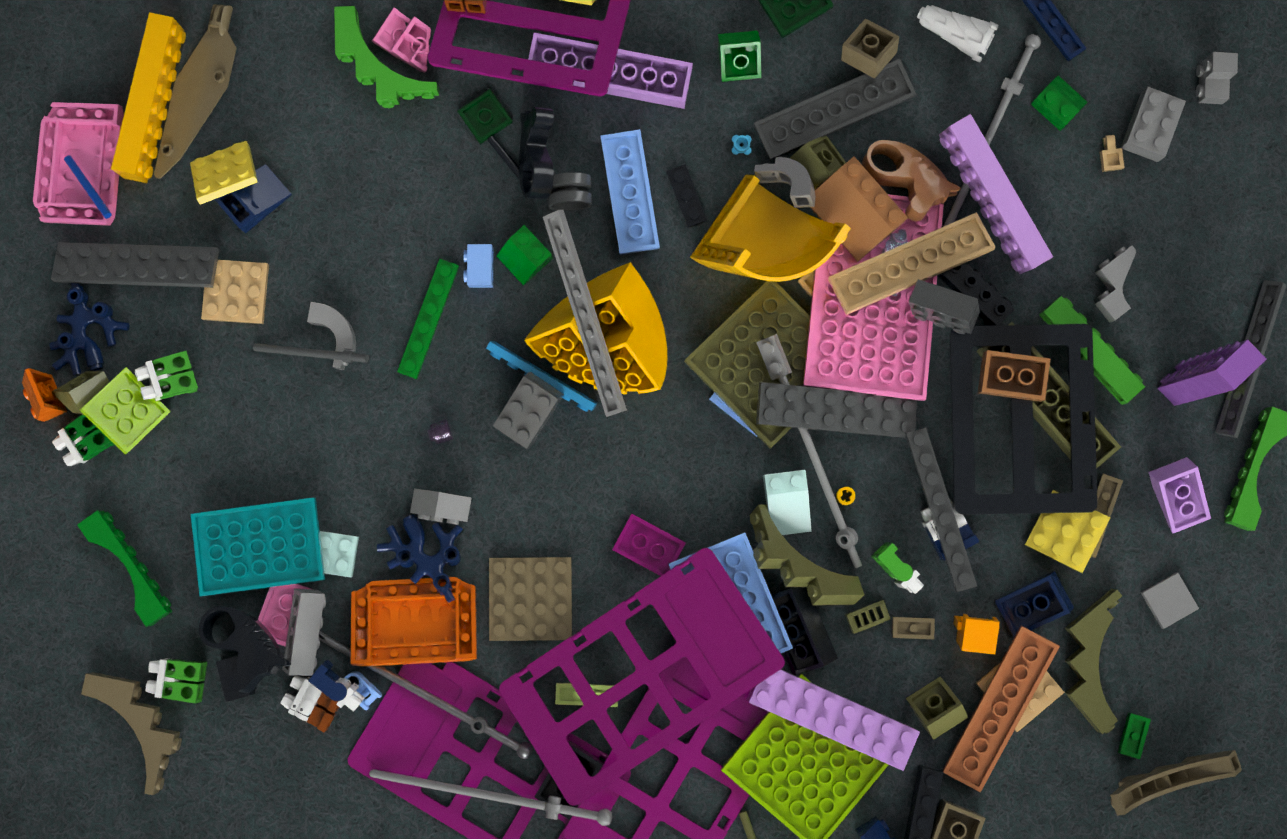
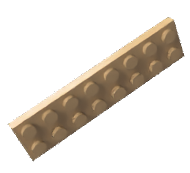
[828,212,995,315]

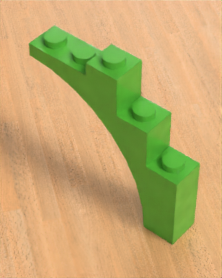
[334,6,439,108]

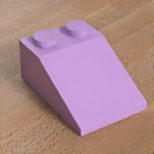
[1149,457,1211,533]

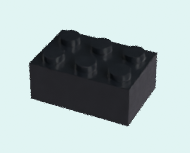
[534,741,605,820]

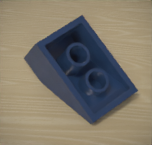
[995,571,1074,637]

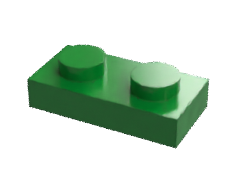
[1118,712,1151,759]

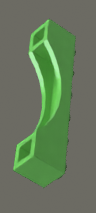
[1224,406,1287,531]

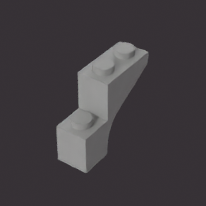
[1095,246,1136,323]

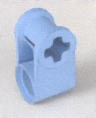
[345,671,382,710]

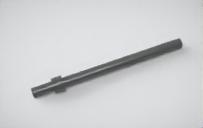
[253,343,369,363]

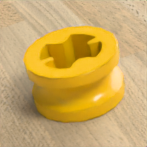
[836,487,855,505]

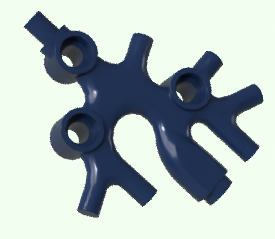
[49,283,130,376]
[377,515,463,603]

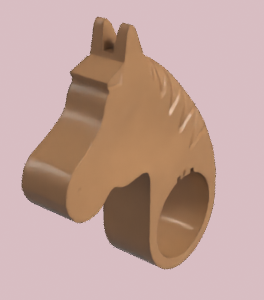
[861,140,961,221]

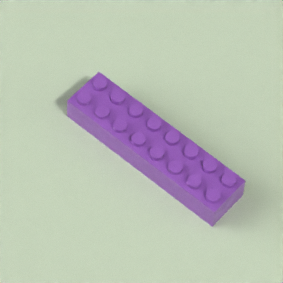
[1158,340,1267,406]

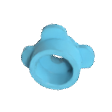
[731,135,752,155]

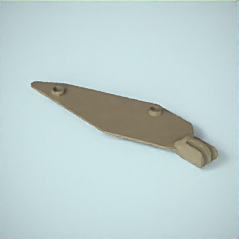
[154,4,236,179]

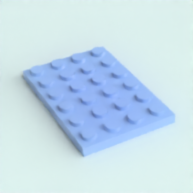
[669,532,793,653]

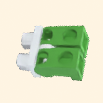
[135,351,198,401]
[871,542,924,594]
[145,658,207,704]

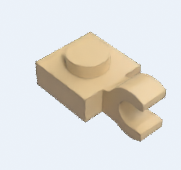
[1100,135,1124,172]

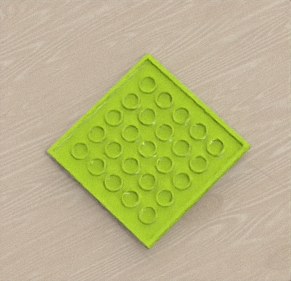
[721,673,889,839]

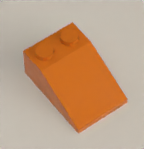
[22,368,67,422]

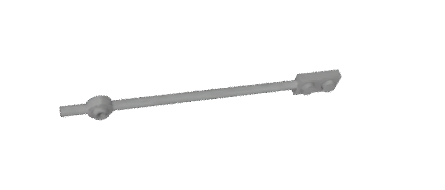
[756,334,862,568]

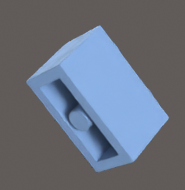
[463,244,494,288]

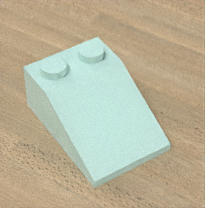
[763,470,812,535]

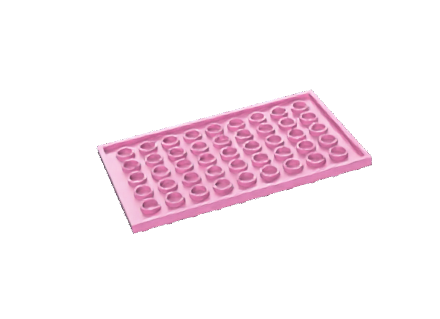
[803,194,944,401]

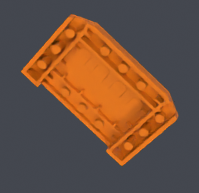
[351,577,477,666]

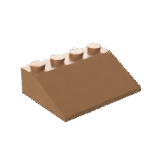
[810,157,908,262]

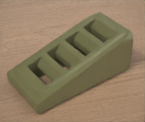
[845,600,891,634]

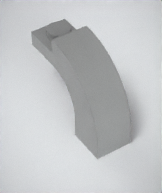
[754,157,816,208]
[307,302,356,370]

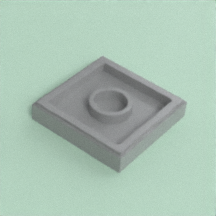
[1141,573,1199,629]

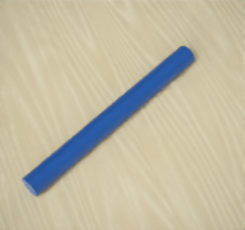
[64,155,112,219]

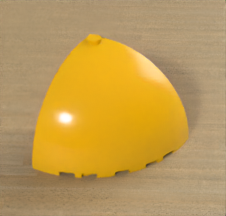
[524,262,667,394]

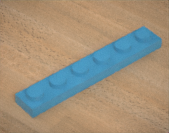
[486,341,598,412]

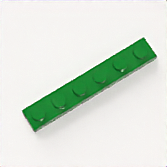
[397,259,459,379]

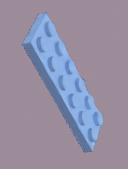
[601,129,660,255]

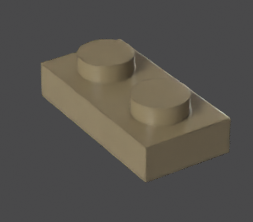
[892,617,935,639]

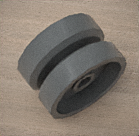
[548,173,593,211]

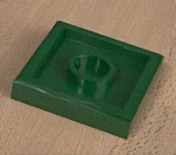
[457,89,513,145]

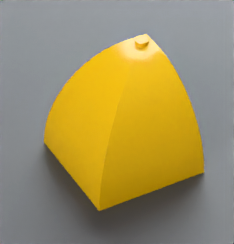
[690,175,851,281]

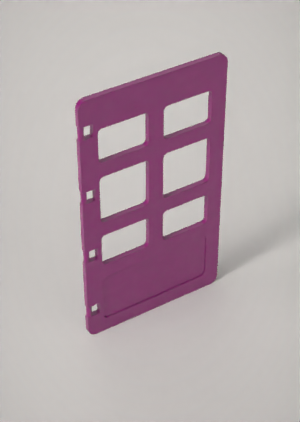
[499,548,785,806]
[564,643,768,839]
[348,662,631,839]

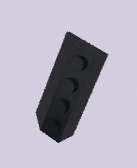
[771,587,838,675]

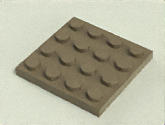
[489,557,572,641]

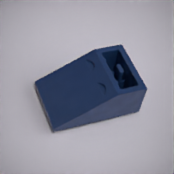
[215,164,292,233]

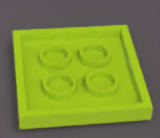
[80,367,171,454]

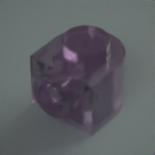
[428,419,453,445]

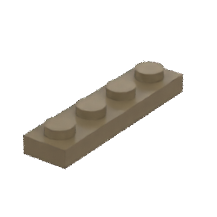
[1091,474,1123,558]

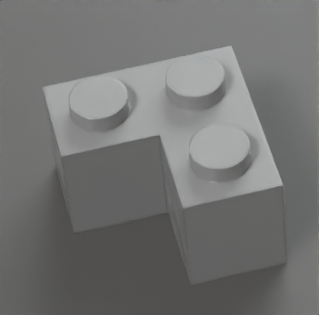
[1196,52,1238,104]
[410,488,471,525]

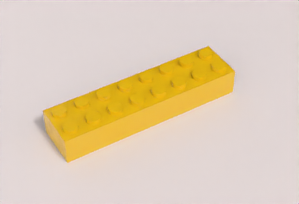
[111,12,186,183]

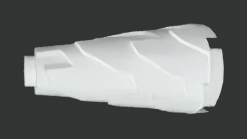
[917,5,998,62]

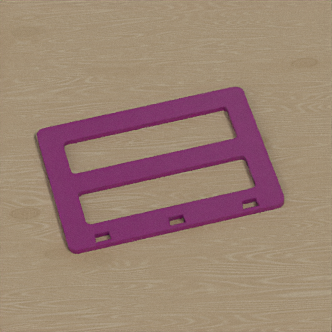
[428,0,631,96]

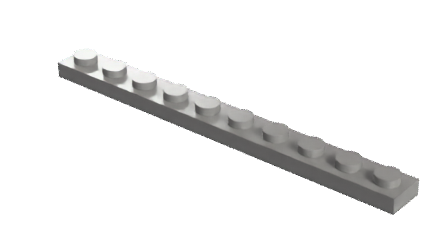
[543,210,627,417]

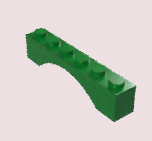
[77,510,172,627]

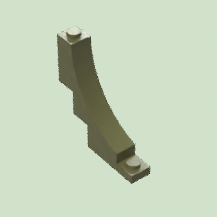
[1065,589,1122,734]

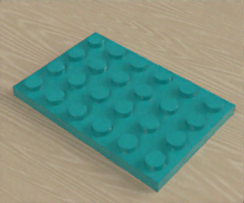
[191,498,325,596]

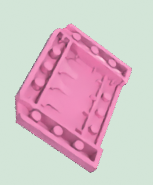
[33,102,124,226]

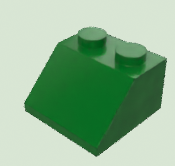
[718,30,761,82]
[1031,75,1087,131]
[496,225,553,286]

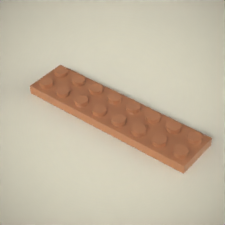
[942,625,1060,793]

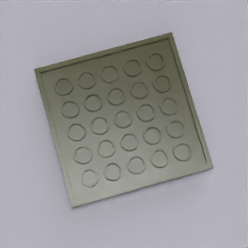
[684,281,810,448]

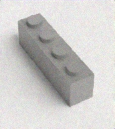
[282,588,326,676]

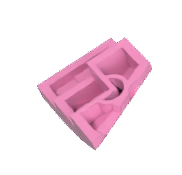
[372,8,431,73]

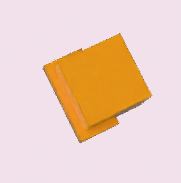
[954,614,1000,654]

